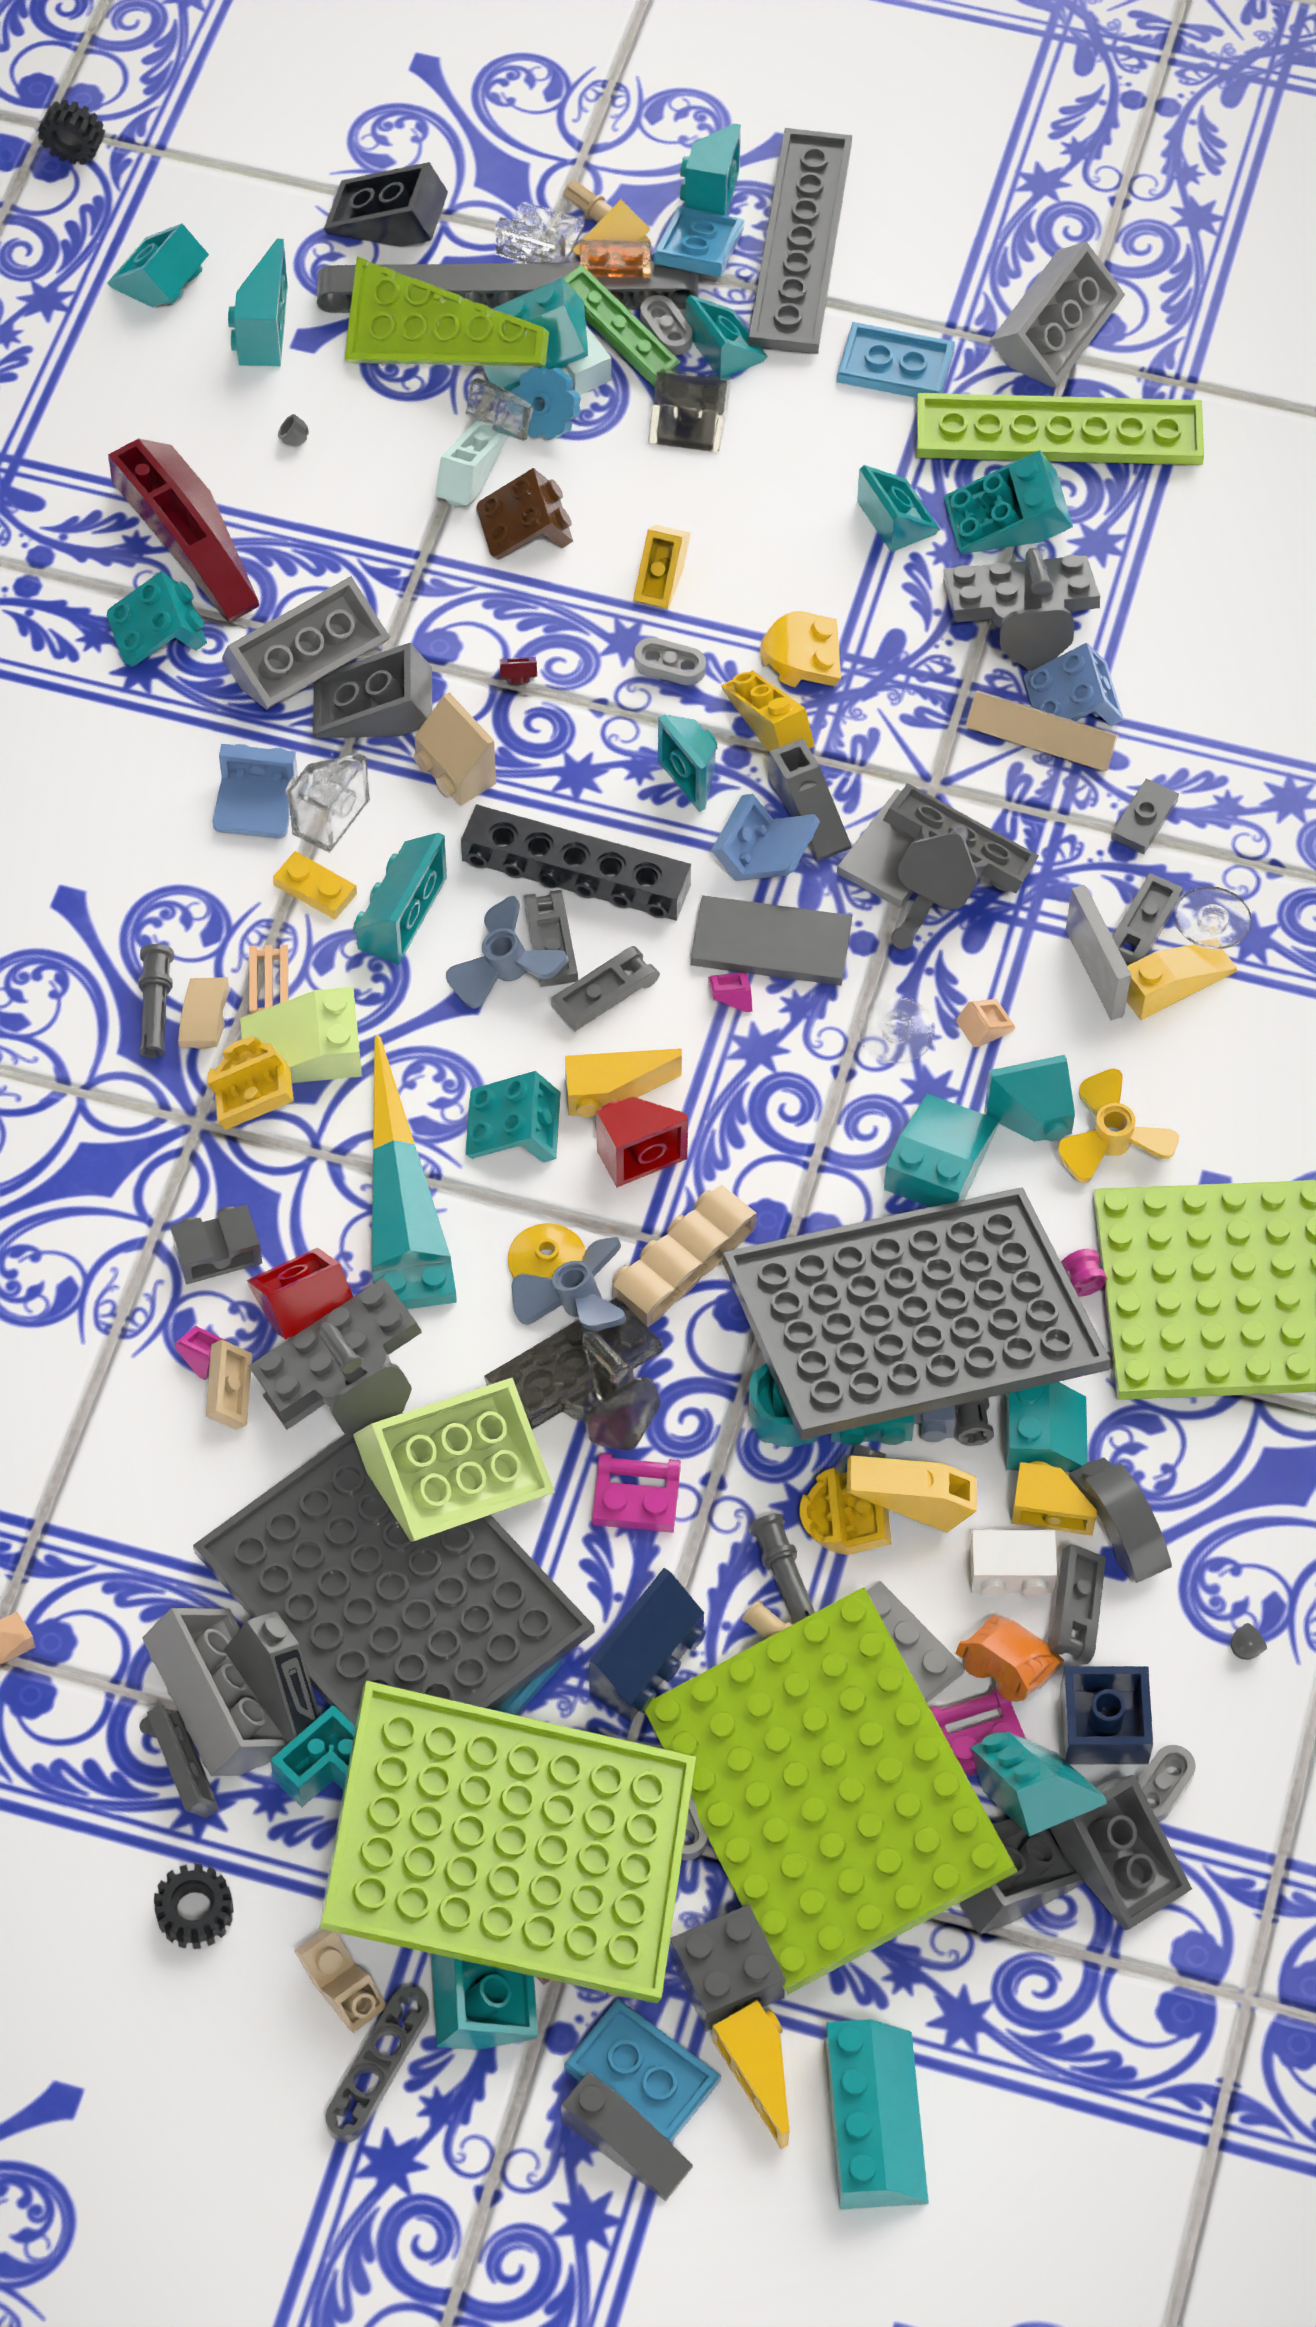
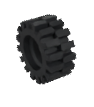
[38,100,105,165]
[154,1864,234,1949]

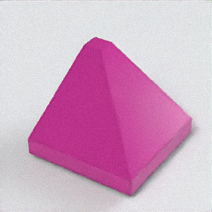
[708,972,753,1012]
[174,1326,230,1380]

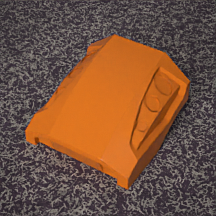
[955,1614,1064,1702]

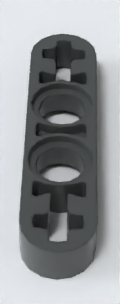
[325,1986,430,2143]

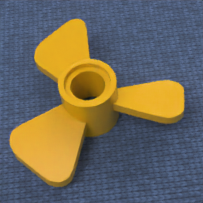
[1058,1068,1179,1183]

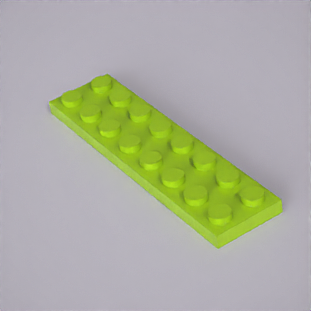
[917,393,1204,465]

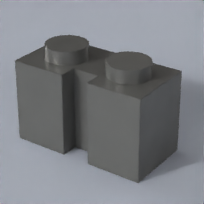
[170,1204,263,1285]

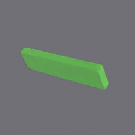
[563,264,681,387]

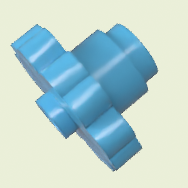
[511,367,581,439]

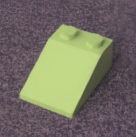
[240,987,362,1083]

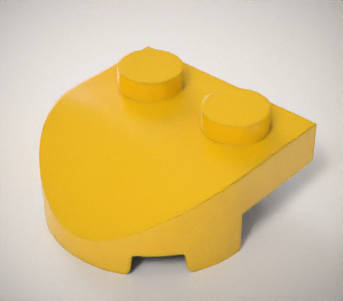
[760,611,841,688]
[207,1037,294,1130]
[800,1468,892,1555]

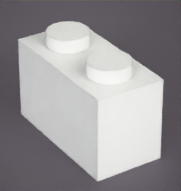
[970,1530,1057,1597]

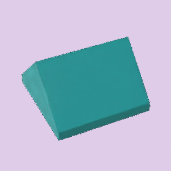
[686,295,768,380]
[857,464,941,552]

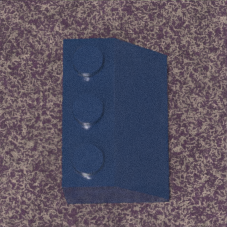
[589,1568,706,1722]

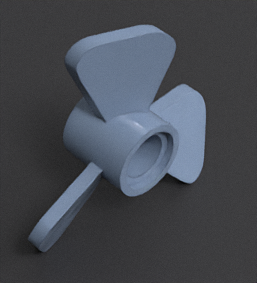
[446,896,569,1008]
[511,1237,627,1331]

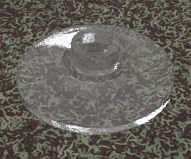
[1175,886,1252,950]
[858,996,935,1064]

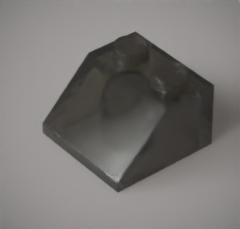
[649,368,732,452]

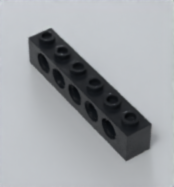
[461,804,691,921]

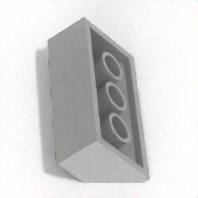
[990,241,1126,388]
[222,576,391,710]
[142,1608,288,1776]

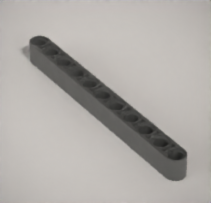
[317,262,699,313]

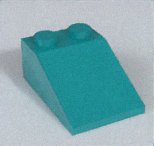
[228,238,288,367]
[884,1093,1000,1207]

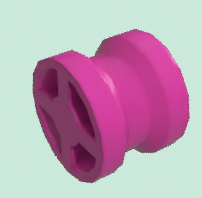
[1061,1249,1108,1297]

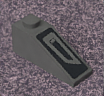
[224,1611,320,1744]

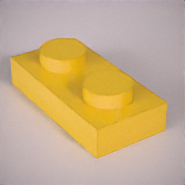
[273,851,357,920]

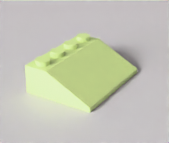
[353,1378,555,1542]

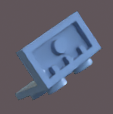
[1024,642,1124,726]

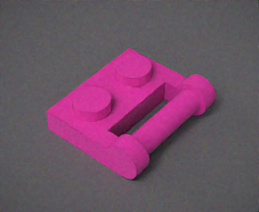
[592,1453,681,1533]
[930,1687,1026,1777]

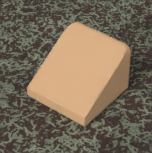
[956,999,1016,1047]

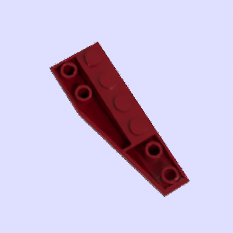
[108,438,260,623]

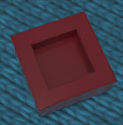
[499,657,537,684]

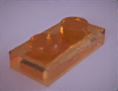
[580,240,651,277]

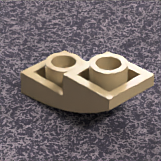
[178,977,230,1049]

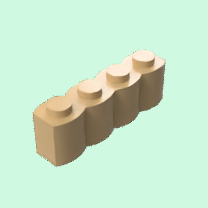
[612,1185,757,1327]

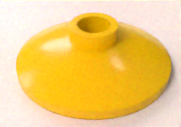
[508,1223,586,1279]

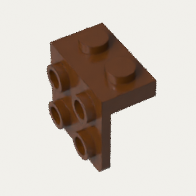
[476,468,574,560]

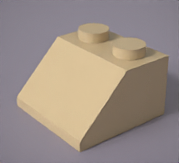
[414,692,496,807]

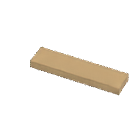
[965,691,1118,772]

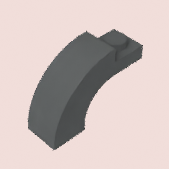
[1069,1457,1172,1583]

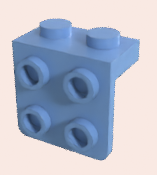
[212,744,298,838]
[711,794,820,881]

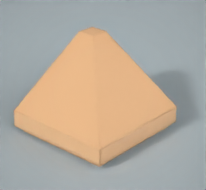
[0,1612,35,1665]

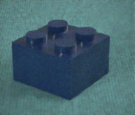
[1060,1666,1153,1765]

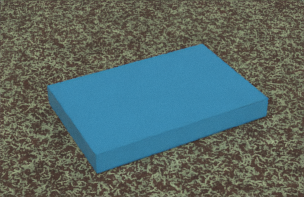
[653,206,745,277]
[837,322,955,398]
[564,1999,721,2143]

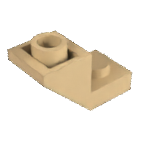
[294,1929,387,2033]

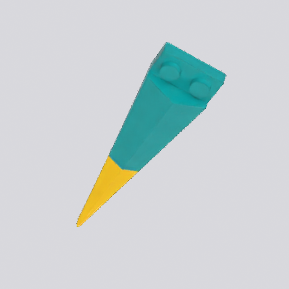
[372,1034,457,1309]

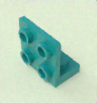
[465,1070,561,1163]

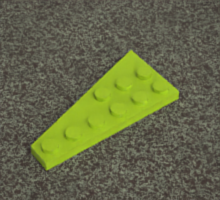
[345,256,549,367]

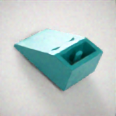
[944,450,1073,554]

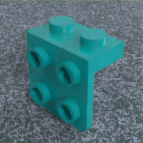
[106,571,207,667]

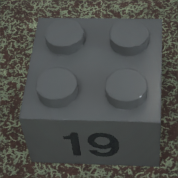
[670,1905,786,2032]

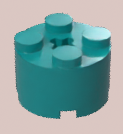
[748,1363,820,1447]

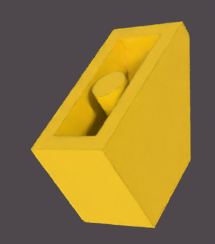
[572,199,651,256]
[633,525,691,608]
[1011,1461,1097,1536]

